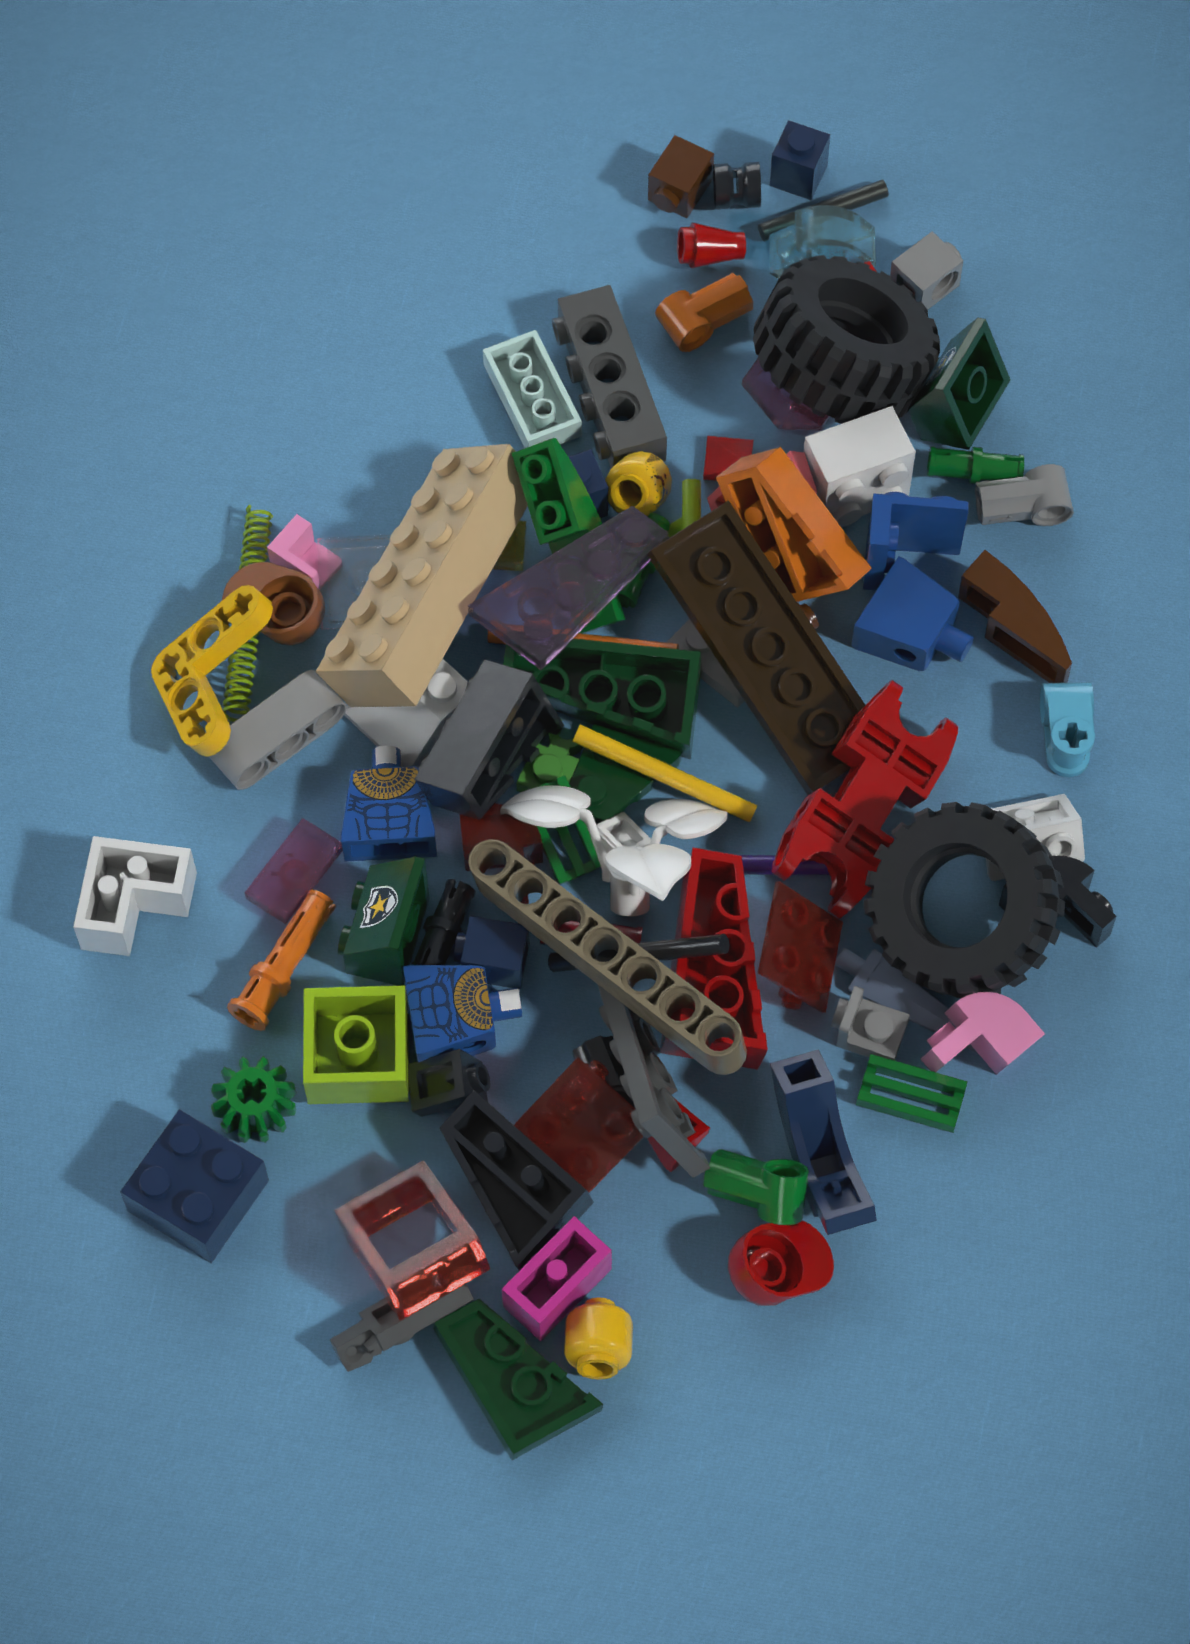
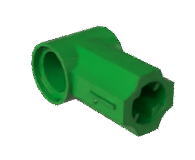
[703,1149,809,1225]

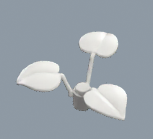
[500,785,727,916]

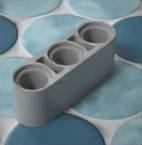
[209,670,347,790]

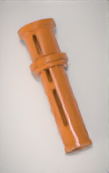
[227,889,336,1031]

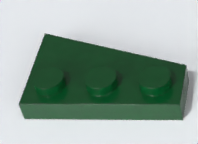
[433,1299,603,1460]

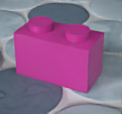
[502,1216,612,1342]

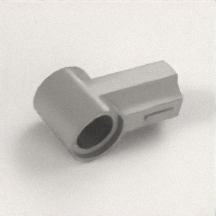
[975,464,1074,526]

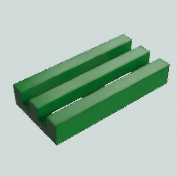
[532,775,601,885]
[856,1054,968,1133]

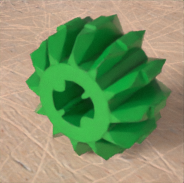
[211,1056,297,1144]

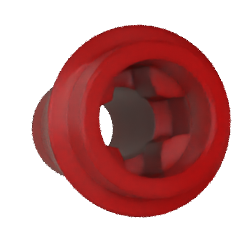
[677,222,746,268]

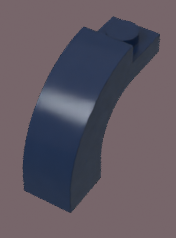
[770,1049,877,1235]

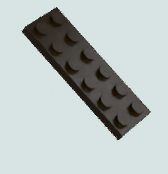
[647,500,865,795]

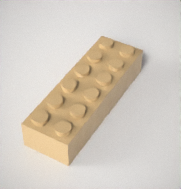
[316,444,527,707]

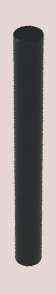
[548,934,730,972]

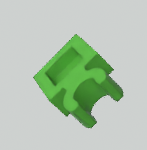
[516,719,583,793]

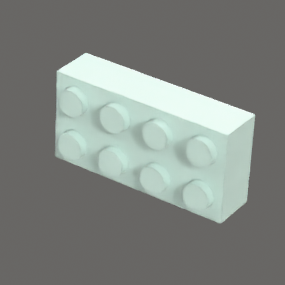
[483,330,582,448]

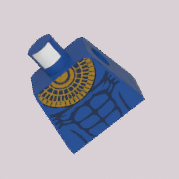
[341,745,437,862]
[403,965,522,1062]

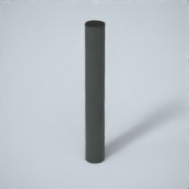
[758,180,889,242]

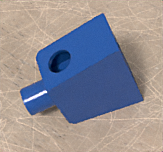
[851,556,974,671]

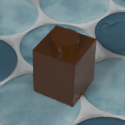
[648,135,714,218]

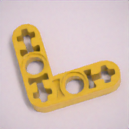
[151,585,273,757]

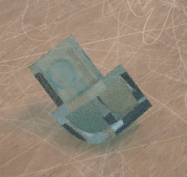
[769,205,876,279]

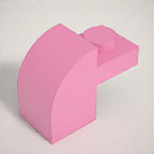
[921,992,1045,1075]

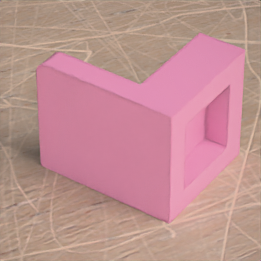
[267,514,343,592]

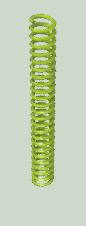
[223,505,273,722]

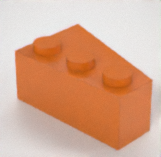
[716,447,872,602]

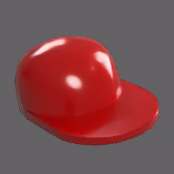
[728,1220,834,1306]

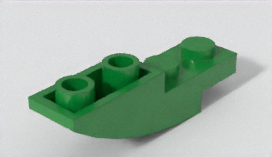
[511,438,625,634]

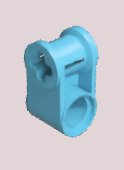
[1040,682,1095,777]

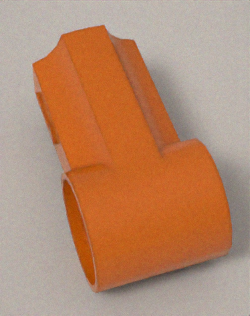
[655,273,754,352]

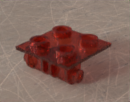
[758,881,843,1013]
[514,1057,643,1193]

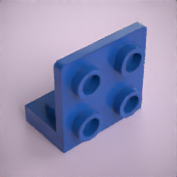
[863,492,969,590]

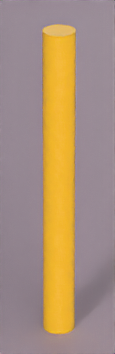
[572,724,757,822]

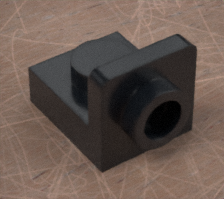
[408,1049,490,1117]

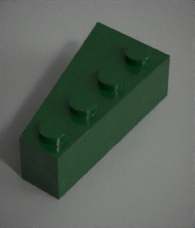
[503,632,702,759]

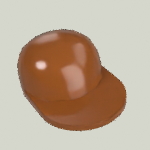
[222,562,325,646]

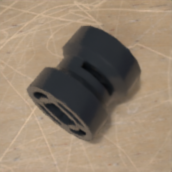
[713,162,761,209]

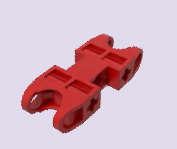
[772,680,958,919]

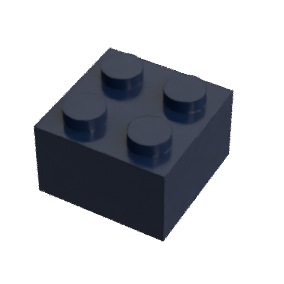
[120,1109,269,1263]

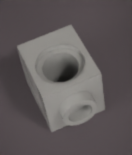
[890,231,964,309]

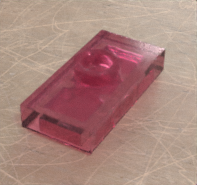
[244,818,343,924]

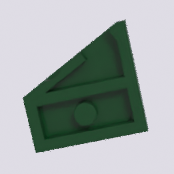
[570,723,682,824]

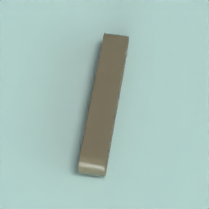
[468,839,747,1075]

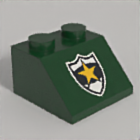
[908,317,1011,450]
[338,857,430,986]

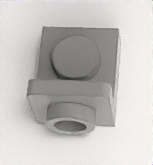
[831,986,910,1061]

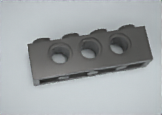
[552,285,667,468]

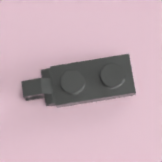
[330,1263,474,1372]

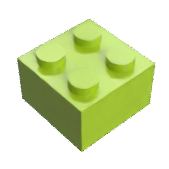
[303,985,409,1104]

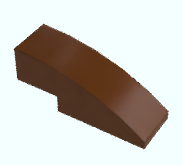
[958,550,1072,683]

